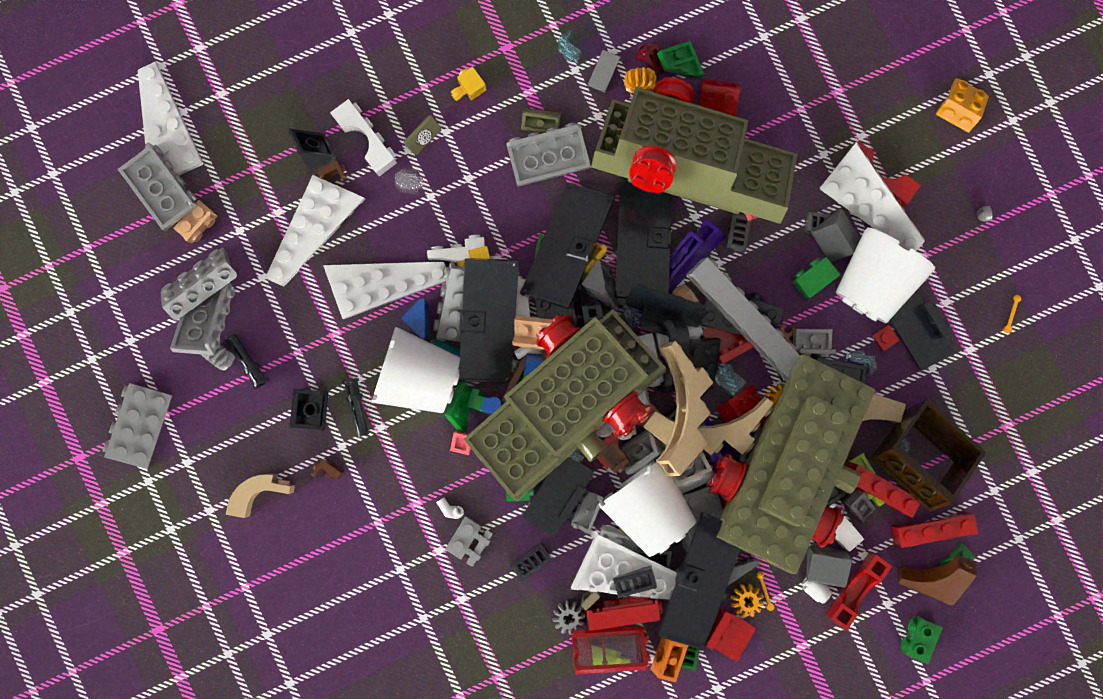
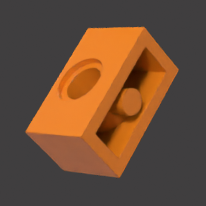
[651,637,688,682]

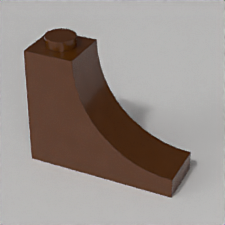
[898,555,977,606]

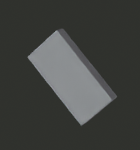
[588,50,620,93]

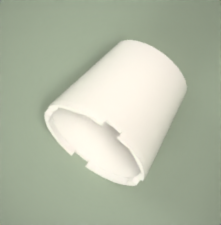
[836,227,935,323]
[372,327,460,413]
[598,459,697,557]

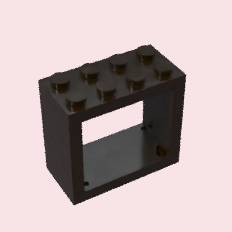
[871,399,986,511]

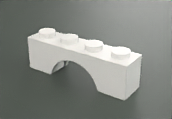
[330,99,397,176]

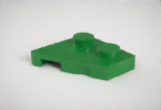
[657,41,704,78]
[444,382,472,433]

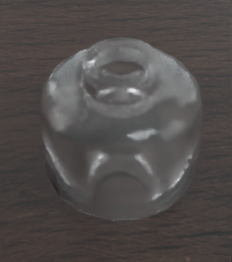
[395,168,423,194]

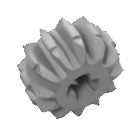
[201,344,235,370]
[552,600,585,635]

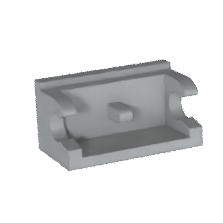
[571,489,603,534]

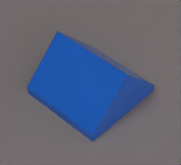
[401,299,429,340]

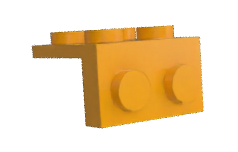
[936,78,989,133]

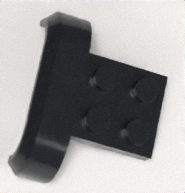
[654,317,721,393]

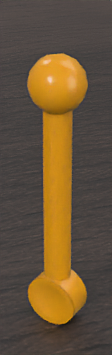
[1003,295,1021,333]
[756,572,774,611]

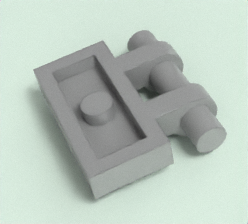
[445,516,493,567]

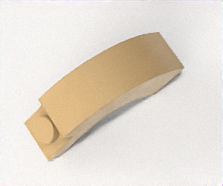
[226,474,295,518]

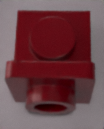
[634,43,662,73]

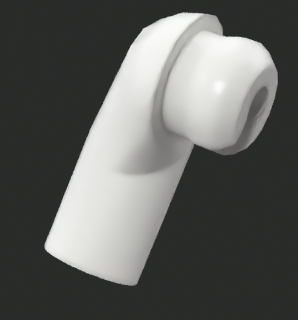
[514,347,543,360]
[436,497,464,519]

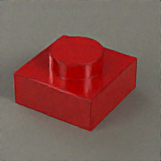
[871,325,900,351]

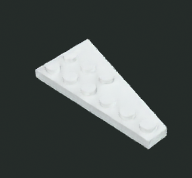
[138,62,204,176]
[819,142,925,251]
[265,175,365,286]
[323,262,446,319]
[571,534,677,600]

